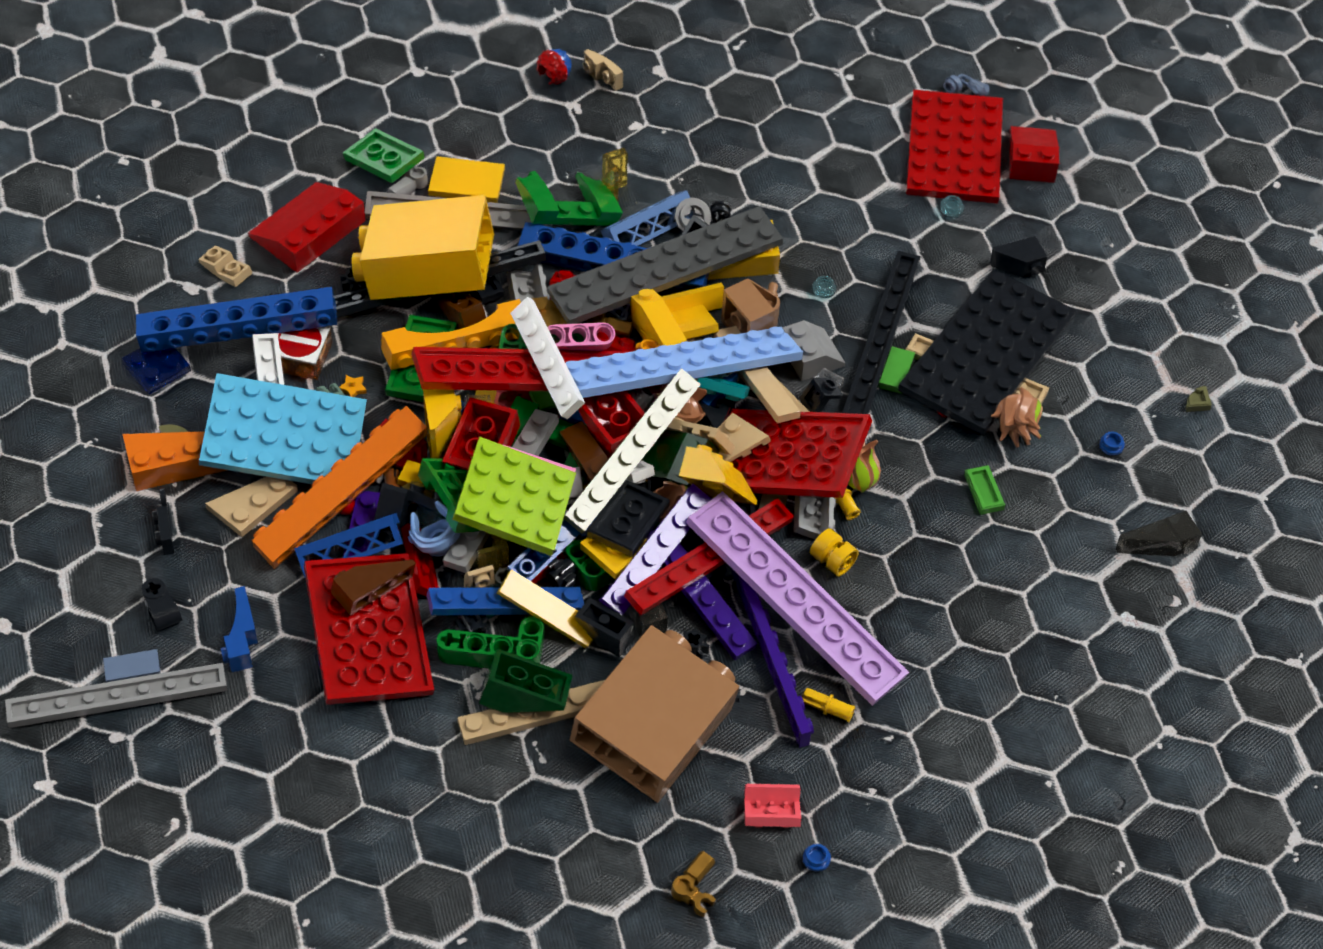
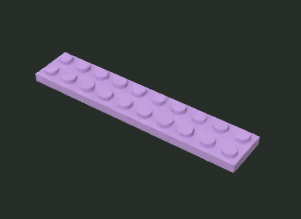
[686,491,909,706]

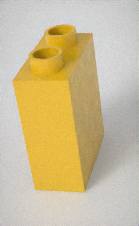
[352,195,494,300]

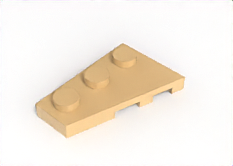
[718,413,771,462]
[665,417,735,455]
[205,477,298,537]

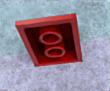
[1009,126,1059,183]
[578,390,654,459]
[442,397,521,471]

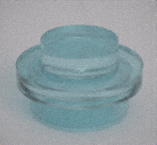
[940,195,964,217]
[812,276,836,298]

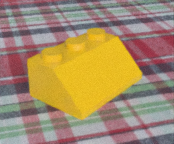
[423,389,462,458]
[679,445,757,505]

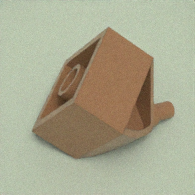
[721,278,780,333]

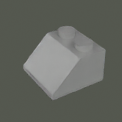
[782,320,845,381]

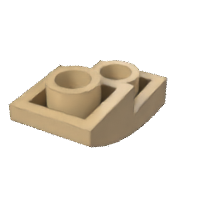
[583,49,623,91]
[198,246,252,287]
[464,565,495,588]

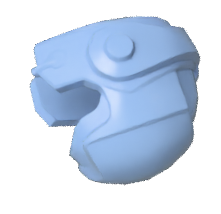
[408,501,461,557]

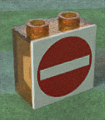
[278,326,332,380]

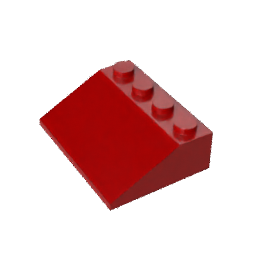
[248,182,366,273]

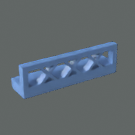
[600,190,697,246]

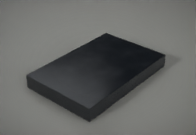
[587,480,670,557]

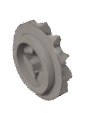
[674,198,711,231]

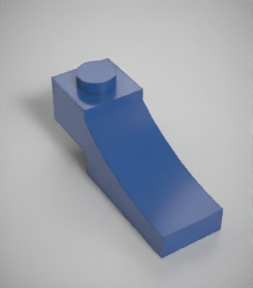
[221,586,258,672]

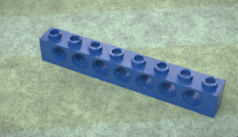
[518,222,709,293]
[136,287,337,352]

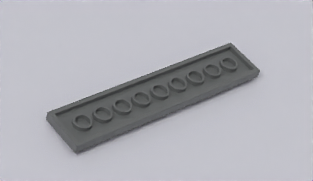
[547,206,783,324]

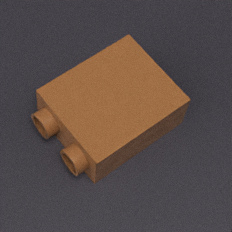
[570,625,740,803]

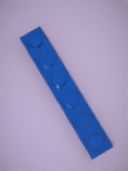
[426,587,584,615]

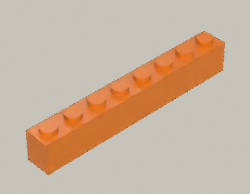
[252,406,428,569]

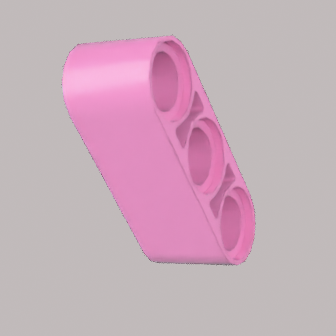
[547,323,615,351]

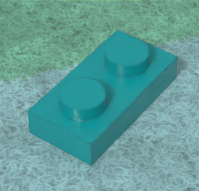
[697,376,750,401]

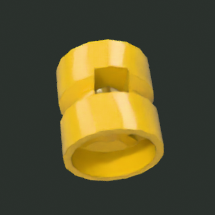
[810,528,859,576]

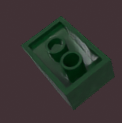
[642,430,720,487]
[478,648,573,713]

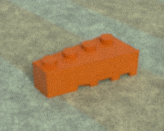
[122,431,227,491]

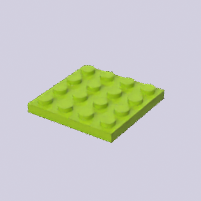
[452,437,576,556]

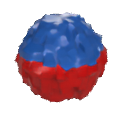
[536,49,572,85]

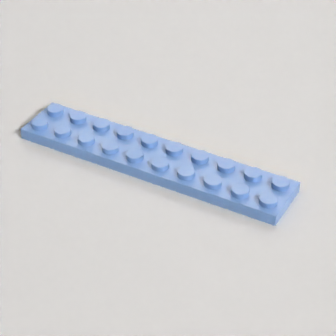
[566,327,803,398]

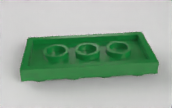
[385,315,457,402]

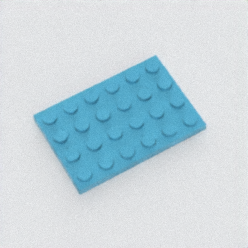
[199,373,367,484]

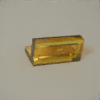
[602,147,628,202]
[477,534,509,574]

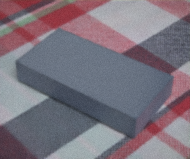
[103,649,161,682]

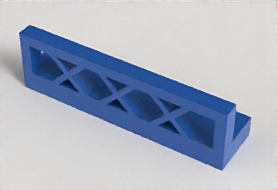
[294,513,403,578]

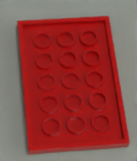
[906,89,1003,204]
[730,409,872,498]
[304,553,434,705]

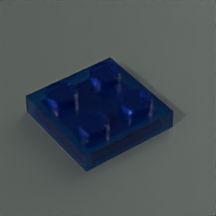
[121,348,191,395]

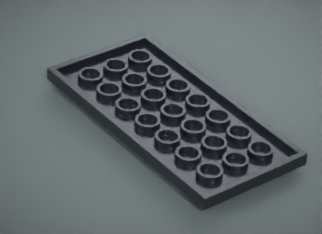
[898,269,1077,435]

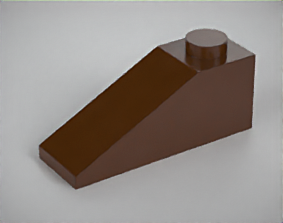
[430,292,486,330]
[560,421,608,484]
[331,559,416,616]

